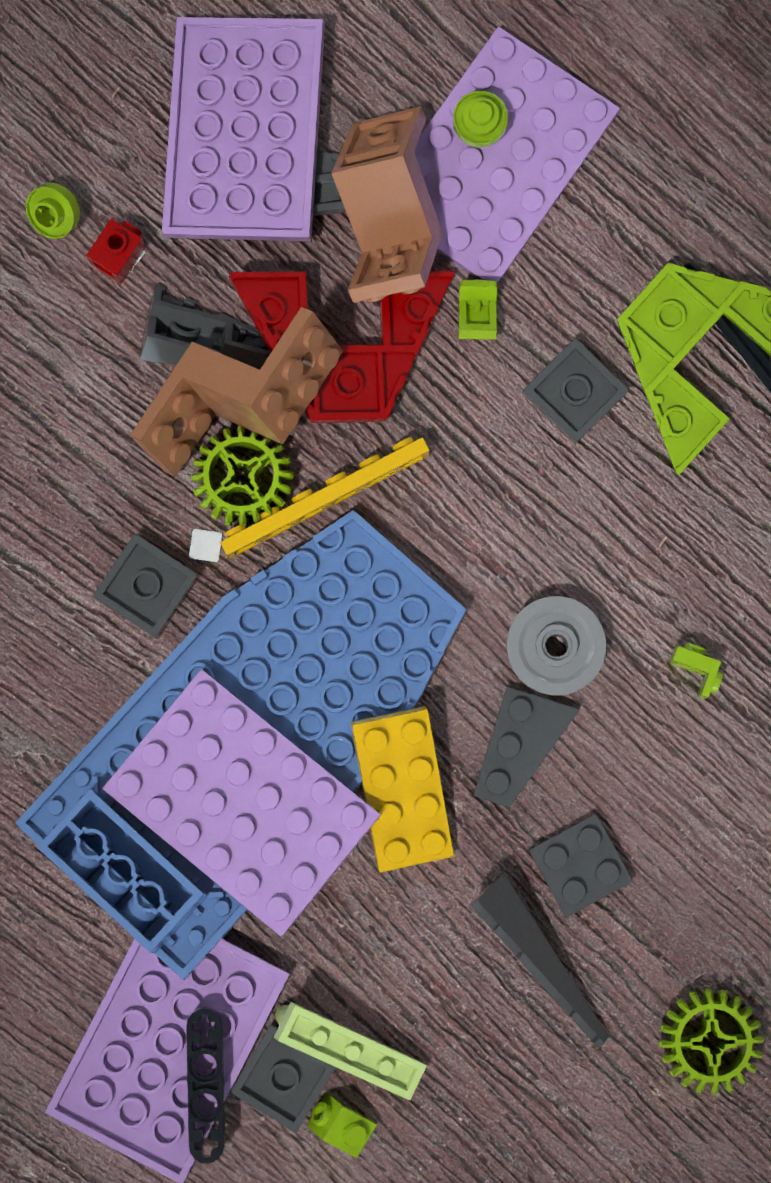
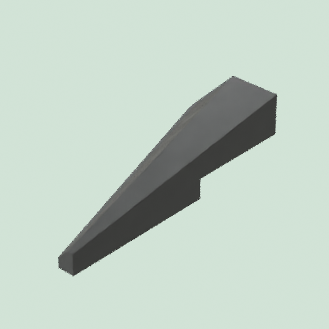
[140,283,271,370]
[470,873,609,1048]

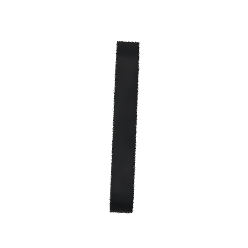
[186,1007,225,1164]

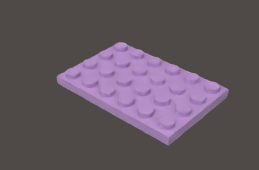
[162,17,325,242]
[414,26,620,285]
[102,669,381,937]
[45,938,290,1183]

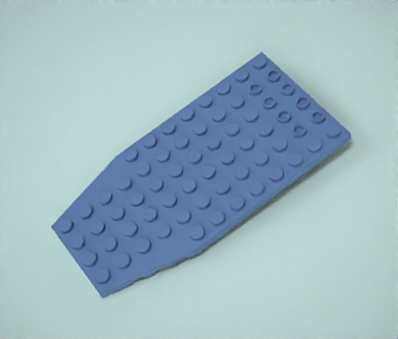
[15,510,466,980]

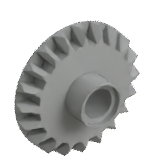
[506,596,606,696]

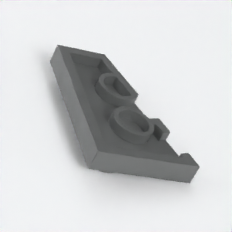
[473,687,580,807]

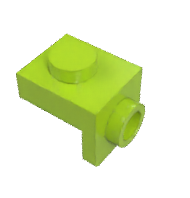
[458,279,497,340]
[668,643,724,699]
[307,1093,377,1158]

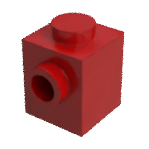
[86,219,146,284]

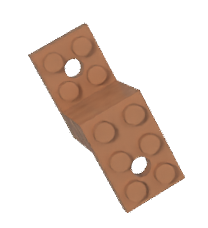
[331,106,443,303]
[130,307,343,477]

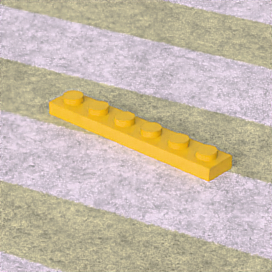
[220,437,430,560]

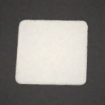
[189,529,222,562]

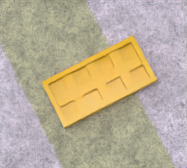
[350,706,454,873]

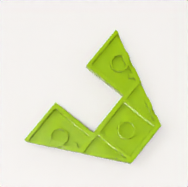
[617,263,771,476]

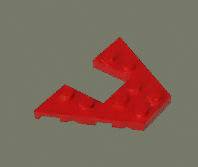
[229,271,454,423]

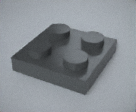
[522,338,629,445]
[93,533,199,639]
[528,814,633,918]
[230,1024,336,1133]

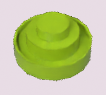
[453,91,508,148]
[25,182,80,239]

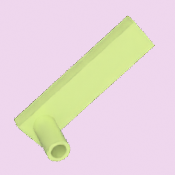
[274,1002,427,1100]

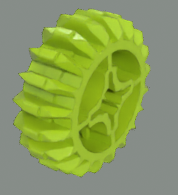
[191,426,294,527]
[658,988,764,1095]

